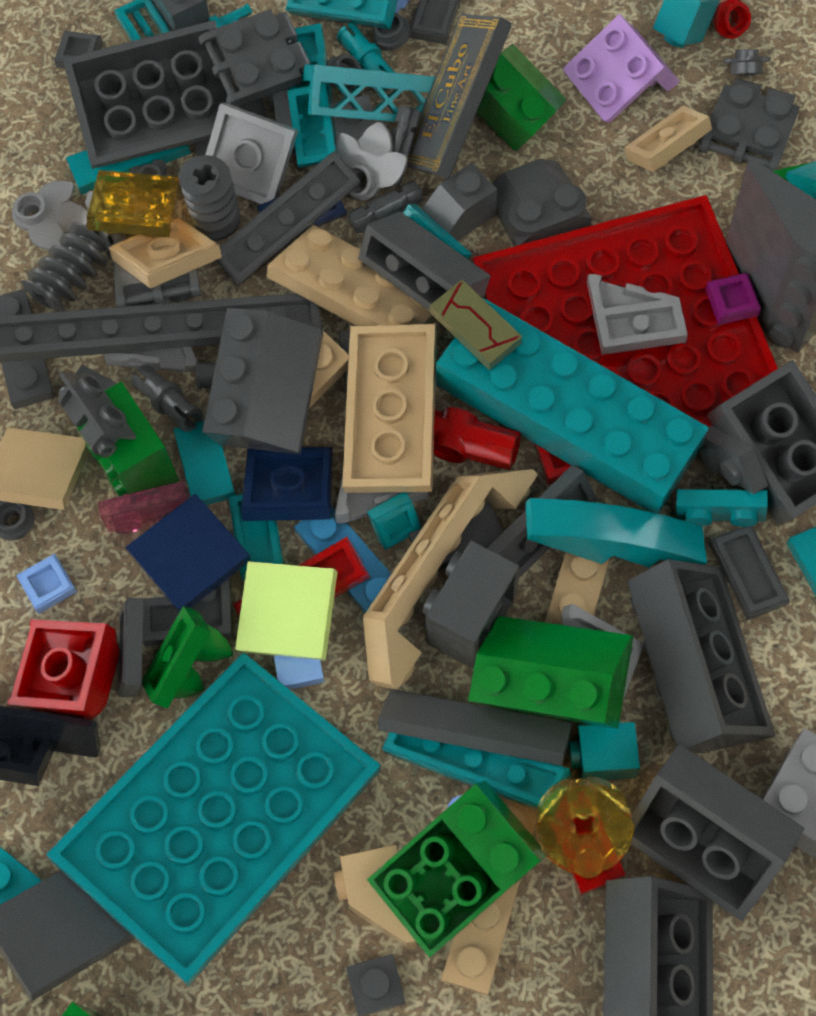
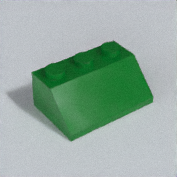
[468,616,634,729]

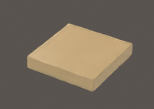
[109,218,222,289]
[0,427,89,510]

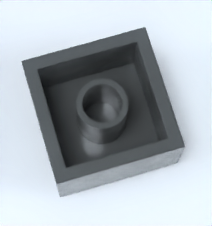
[422,540,520,669]

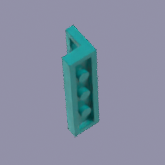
[303,64,435,122]

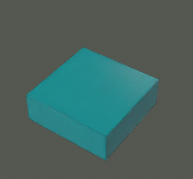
[367,492,422,550]

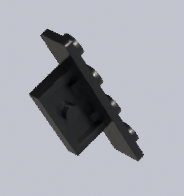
[0,706,101,786]

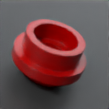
[714,0,751,39]

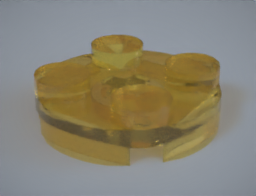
[536,776,634,878]

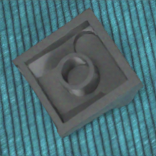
[492,159,592,246]

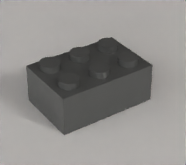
[707,360,816,525]
[619,744,805,921]

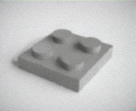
[205,102,299,204]

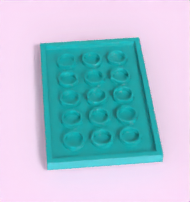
[46,652,381,987]

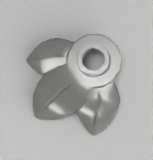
[336,122,408,201]
[12,181,92,251]

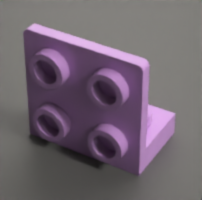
[563,14,680,123]

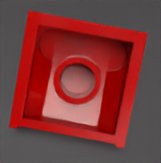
[7,619,120,720]

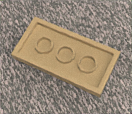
[266,225,437,326]
[342,324,437,493]

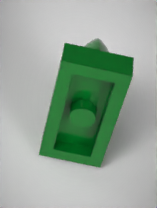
[142,606,233,708]

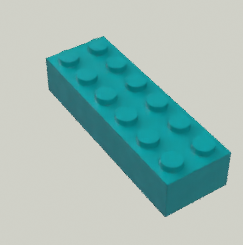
[436,298,709,514]

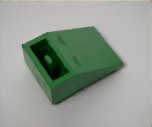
[367,781,548,958]

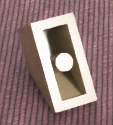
[333,845,417,949]

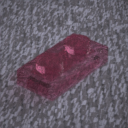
[98,481,190,534]

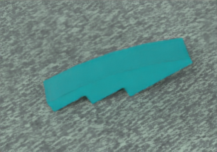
[287,23,337,168]
[525,498,707,568]

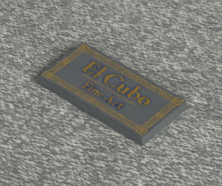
[407,14,512,179]

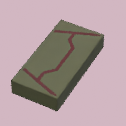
[430,279,522,370]

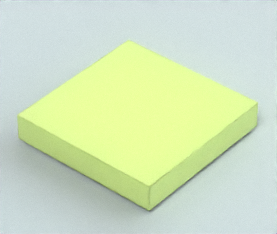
[235,561,337,661]

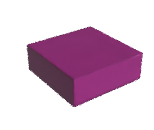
[706,273,761,325]

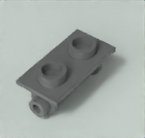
[58,372,136,458]

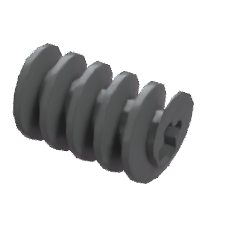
[178,155,241,241]
[21,222,107,312]

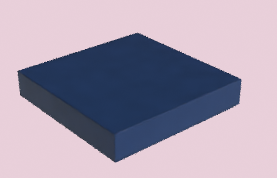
[241,447,333,521]
[125,493,251,612]

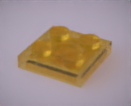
[87,170,179,238]

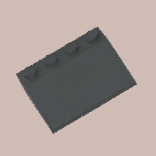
[63,20,240,169]
[726,158,816,353]

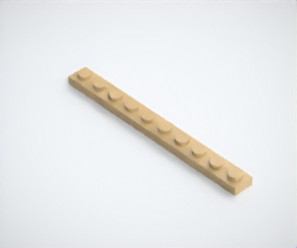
[441,552,610,996]

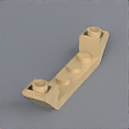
[362,469,538,690]

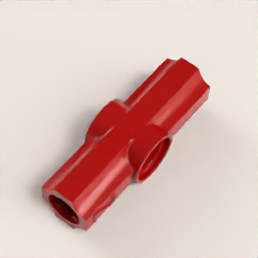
[433,407,521,470]

